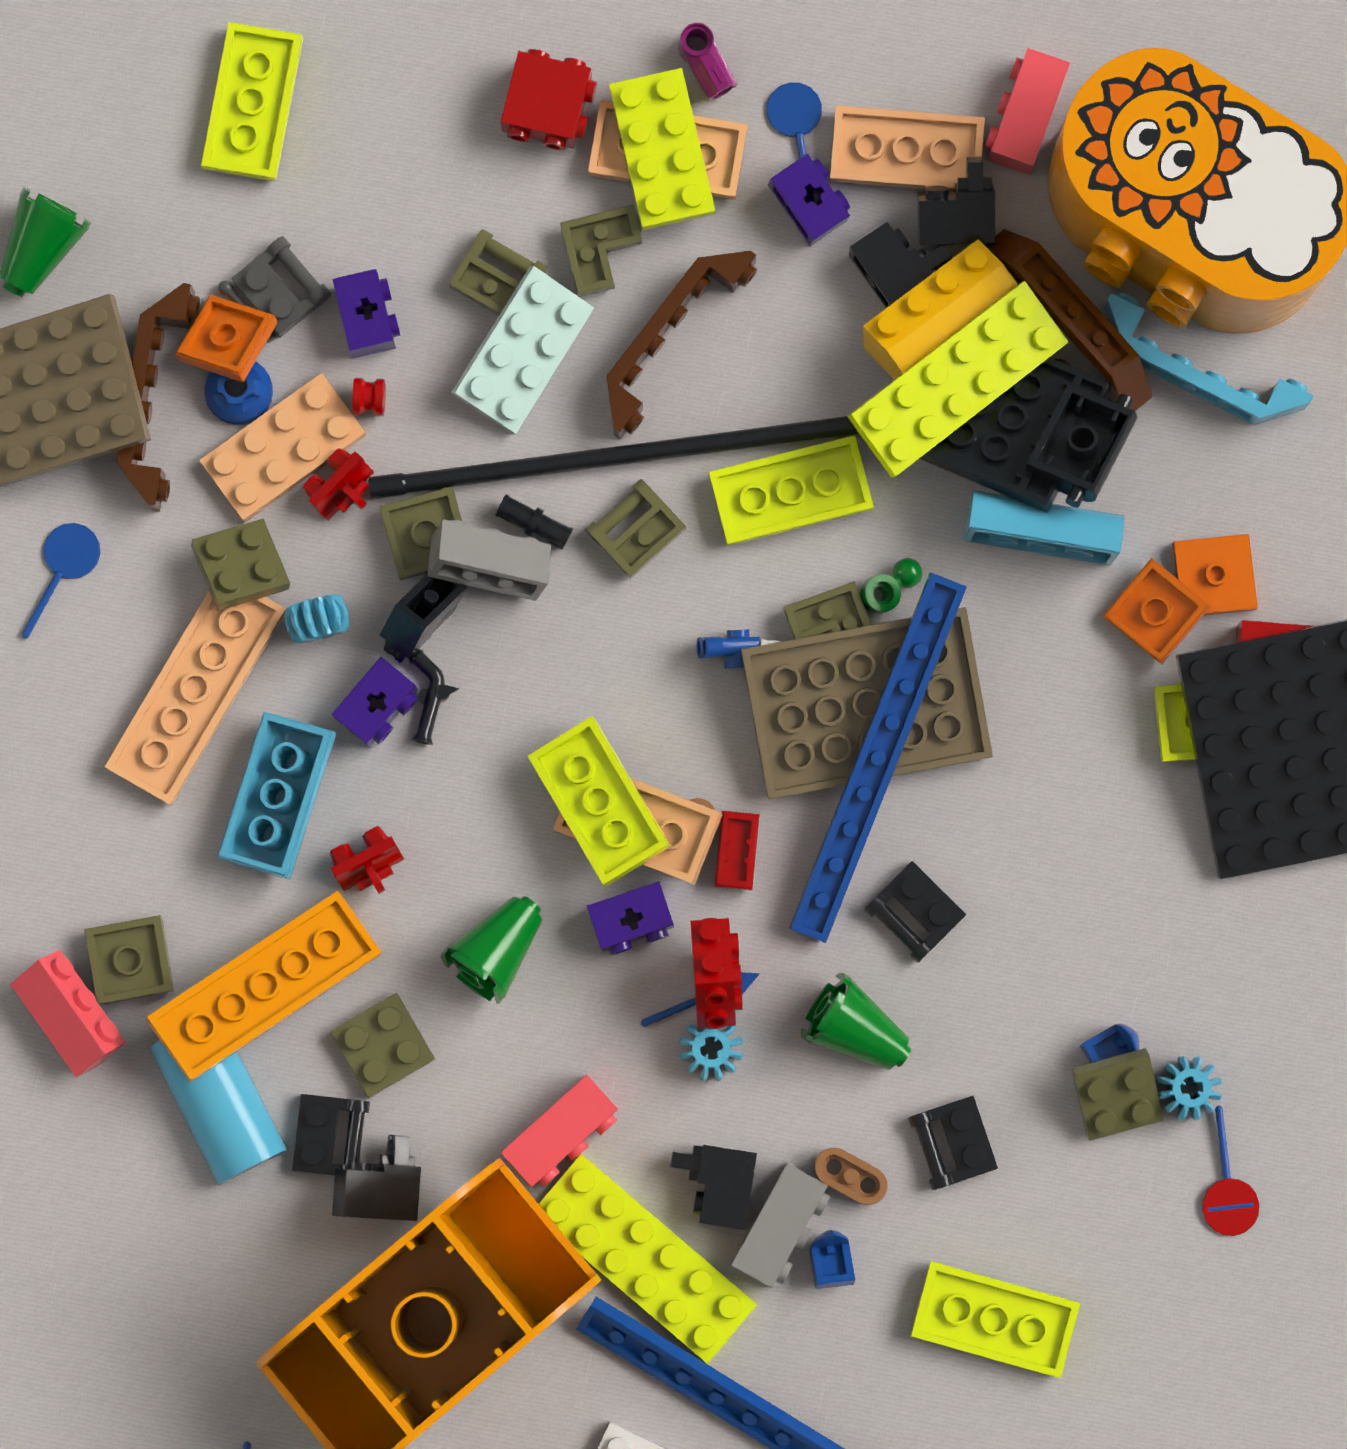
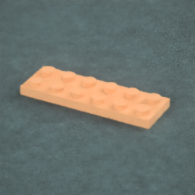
[104,591,286,806]

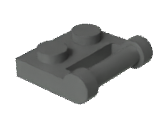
[231,236,331,338]

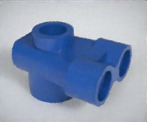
[697,629,760,669]

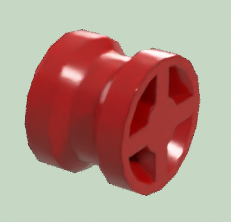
[352,378,386,416]

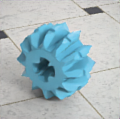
[284,594,350,644]
[679,1024,743,1081]
[1157,1056,1222,1121]

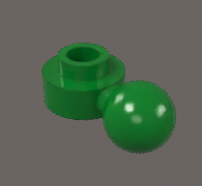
[860,558,922,613]

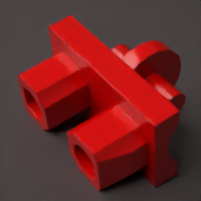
[302,448,374,521]
[330,826,404,894]

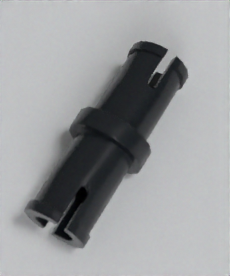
[495,494,573,550]

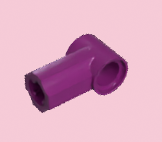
[678,23,737,101]

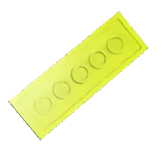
[847,281,1069,478]
[539,1154,757,1364]

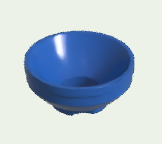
[204,361,273,425]

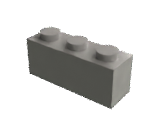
[428,519,551,601]
[731,1163,830,1288]

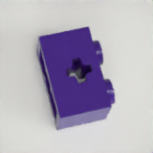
[768,154,850,246]
[332,269,401,359]
[332,657,418,748]
[587,882,674,955]

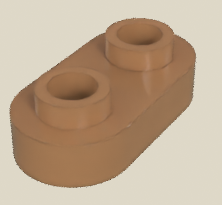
[814,1148,887,1205]

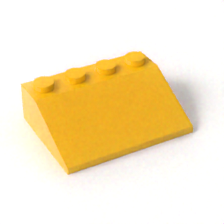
[863,239,1018,379]

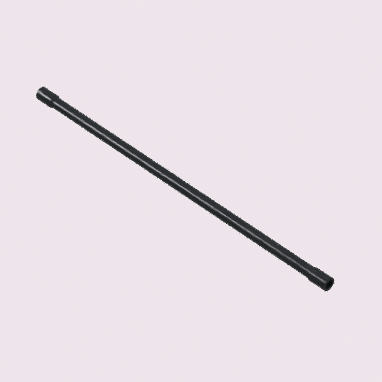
[368,416,859,499]

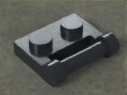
[864,861,967,963]
[292,1094,370,1175]
[908,1095,998,1191]

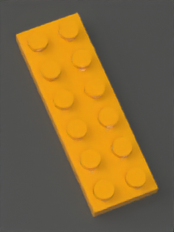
[146,891,382,1083]

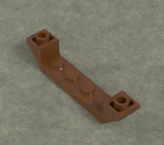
[985,229,1153,412]
[607,250,758,439]
[116,283,200,512]

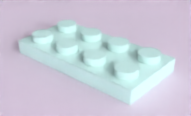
[451,266,594,434]

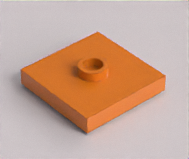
[175,294,278,382]
[1172,534,1258,615]
[1103,558,1211,665]

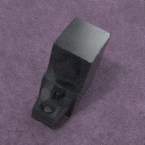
[917,156,995,245]
[849,222,953,308]
[380,574,467,663]
[332,1135,421,1221]
[670,1145,757,1230]

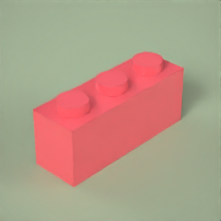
[985,48,1070,175]
[10,950,126,1078]
[501,1075,618,1187]

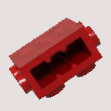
[500,49,597,151]
[690,918,743,1029]

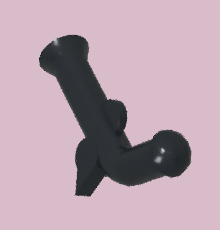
[409,649,459,745]

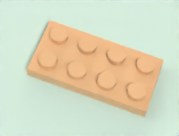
[588,100,748,200]
[830,105,985,190]
[199,373,366,523]
[552,778,723,885]

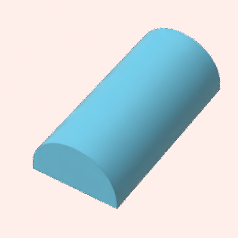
[963,490,1124,565]
[217,712,337,880]
[149,1041,287,1186]

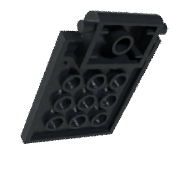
[919,357,1138,513]

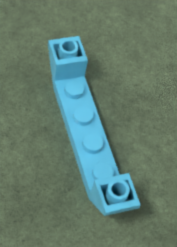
[1104,293,1314,425]

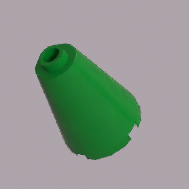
[0,187,91,297]
[440,896,542,1004]
[800,973,911,1070]

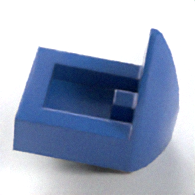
[1080,1023,1140,1063]
[809,1230,855,1289]

